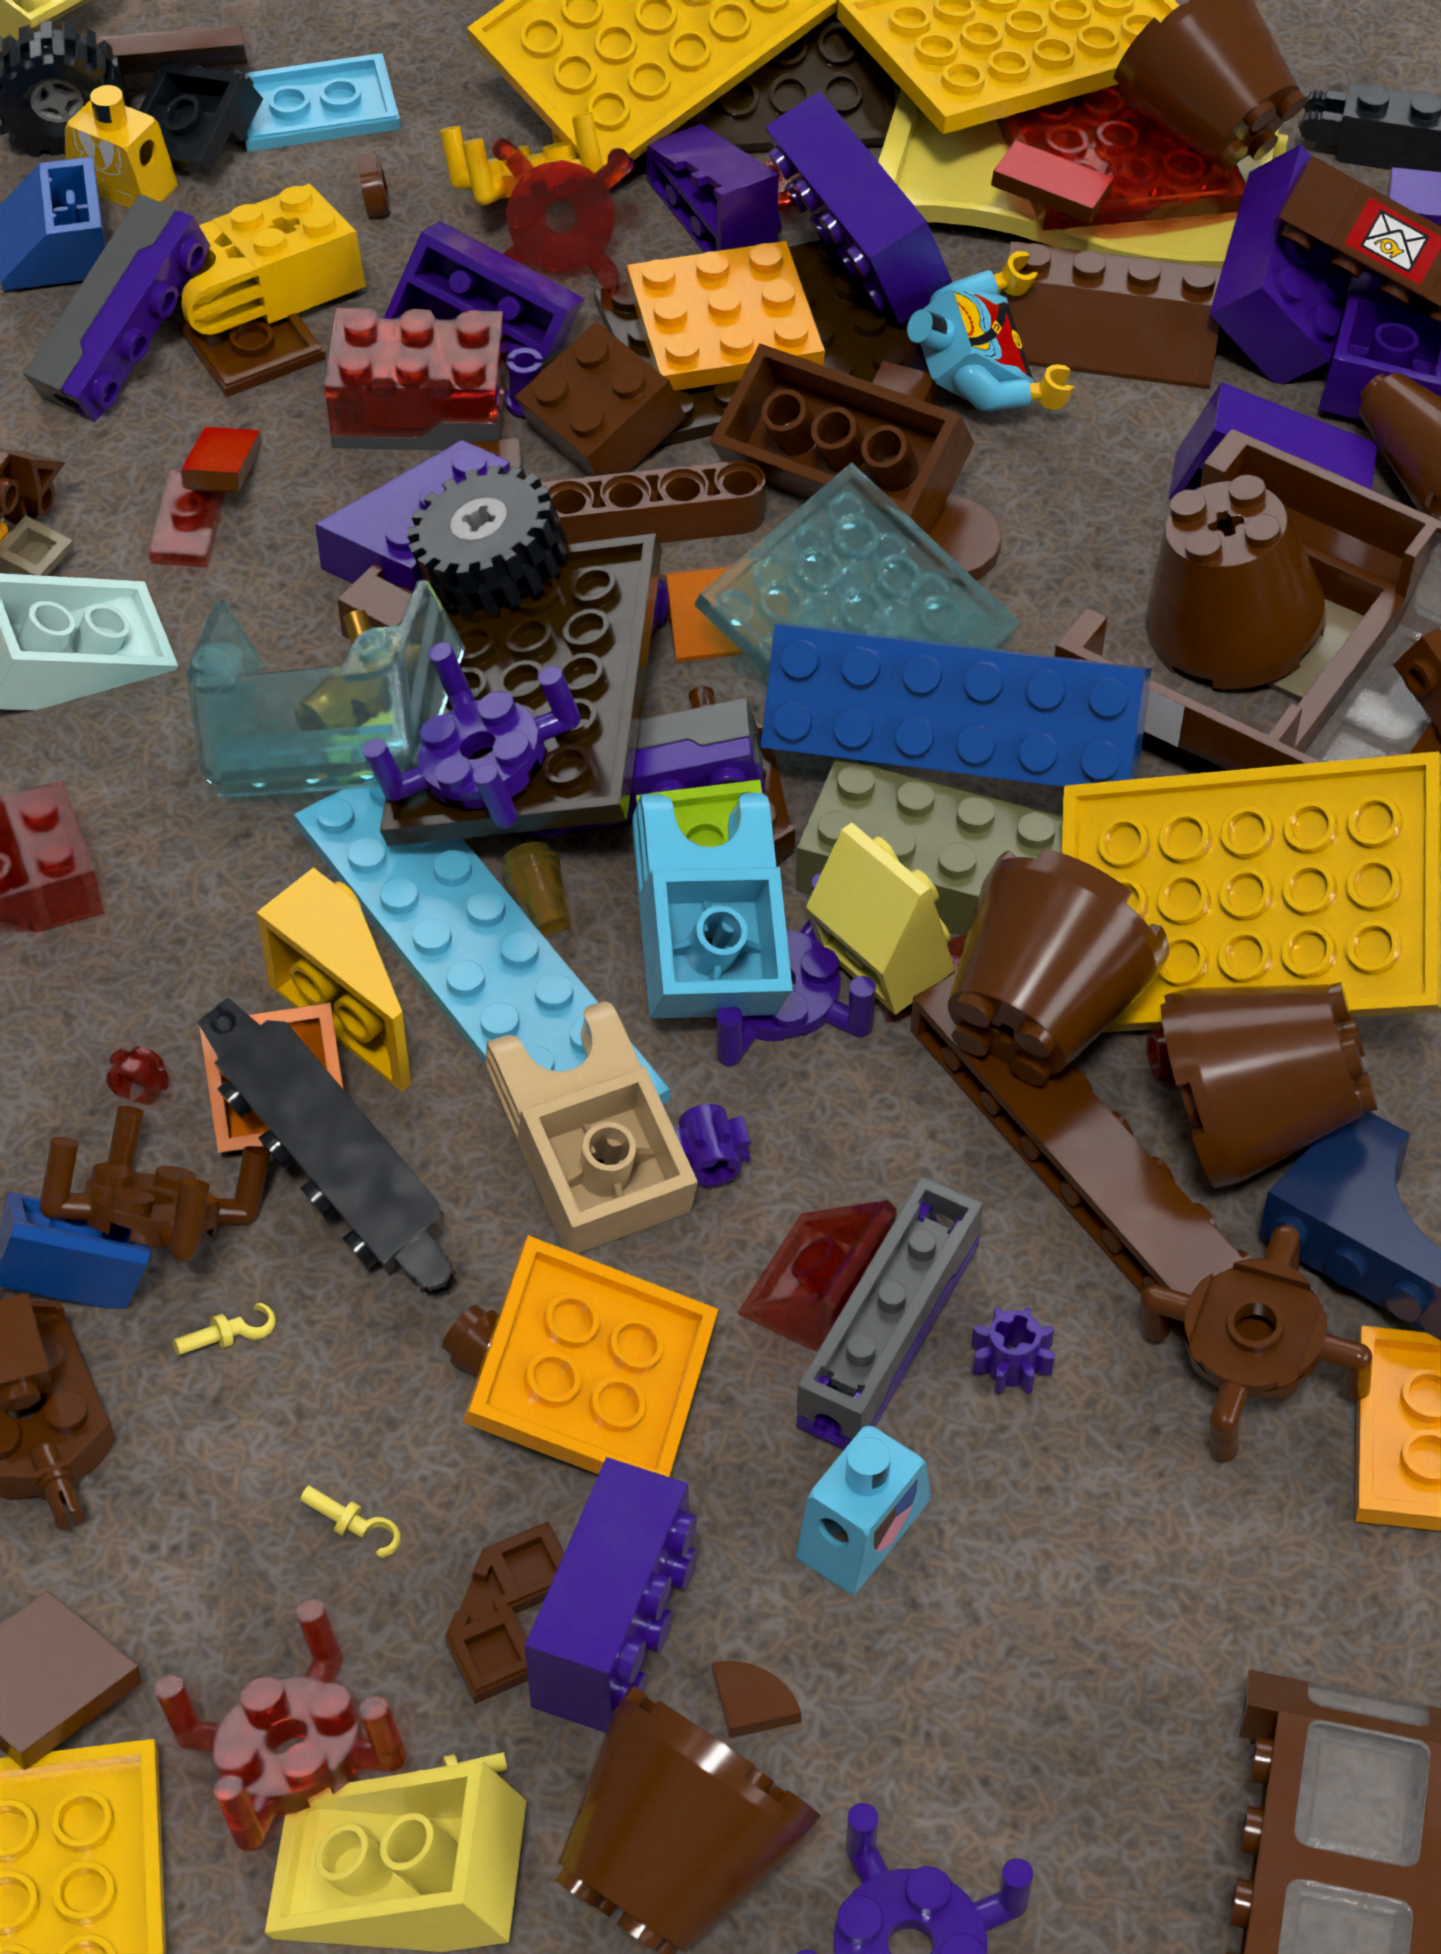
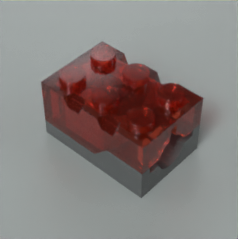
[324,308,507,451]

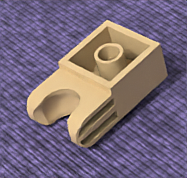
[486,1001,698,1254]

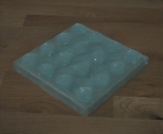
[694,462,1020,766]

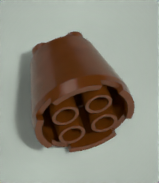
[1113,0,1307,171]
[1146,475,1326,689]
[948,848,1169,1086]
[1160,982,1378,1189]
[555,1685,821,1954]

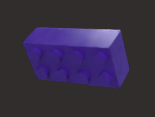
[765,90,952,325]
[1209,144,1351,384]

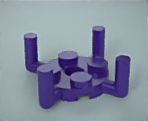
[362,642,581,828]
[705,872,875,1067]
[796,1803,1033,1954]

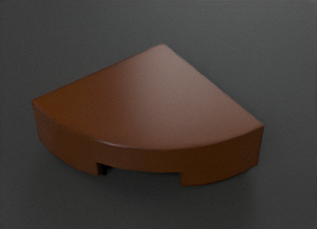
[712,1661,801,1738]

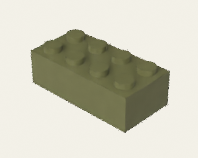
[796,757,1063,937]

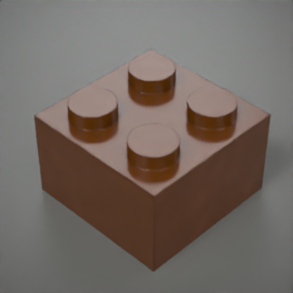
[515,321,687,477]

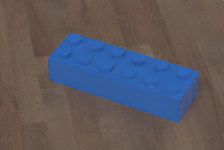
[761,624,1152,787]

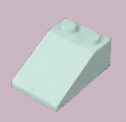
[0,573,178,710]

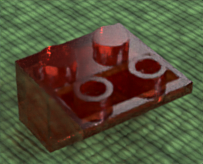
[0,780,104,933]

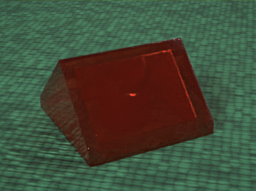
[737,1200,897,1352]

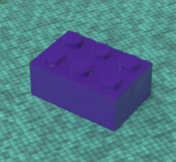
[525,1457,698,1733]

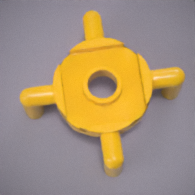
[439,112,604,206]

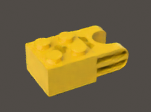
[179,183,366,335]

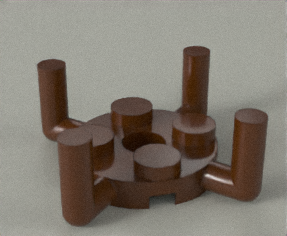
[39,1106,270,1262]
[1140,1225,1373,1462]

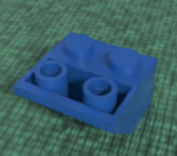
[0,157,107,291]

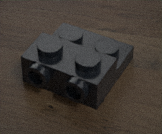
[139,63,263,175]

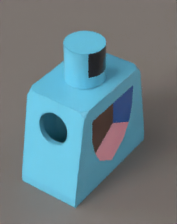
[796,1425,931,1597]

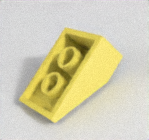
[265,1760,527,1952]

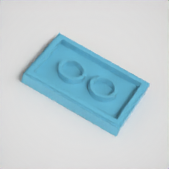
[244,53,401,152]

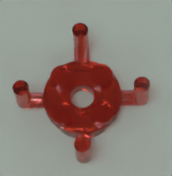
[492,138,634,289]
[154,1599,407,1852]

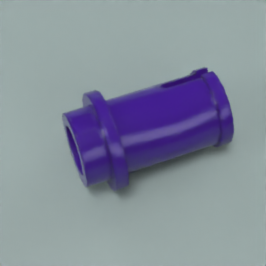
[505,348,543,417]

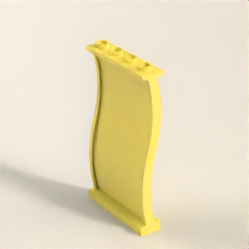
[878,89,1288,269]

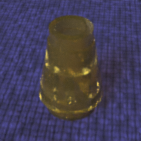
[501,842,571,937]

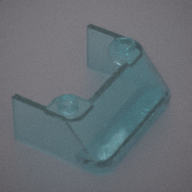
[186,580,466,798]

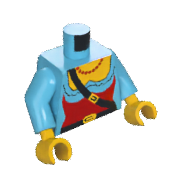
[907,251,1074,412]

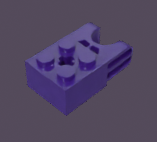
[1318,271,1441,421]

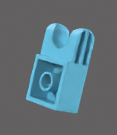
[633,793,793,1019]

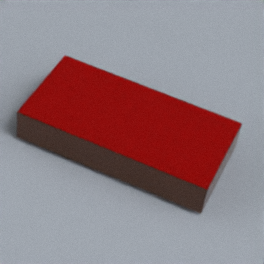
[991,140,1114,223]
[181,427,261,493]

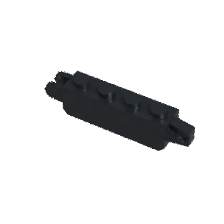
[1298,83,1441,172]
[197,998,457,1298]

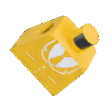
[65,85,178,209]

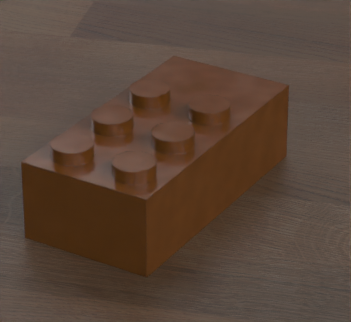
[709,343,975,542]

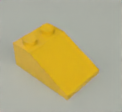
[256,867,411,1092]

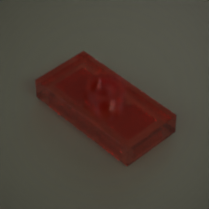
[149,470,226,567]

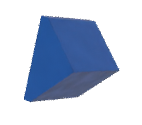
[0,1191,151,1309]

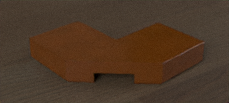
[445,1521,564,1704]

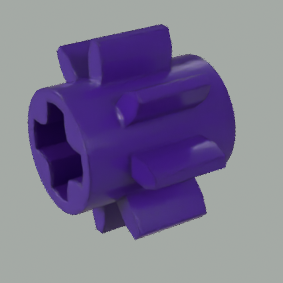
[674,1104,751,1187]
[971,1307,1055,1394]

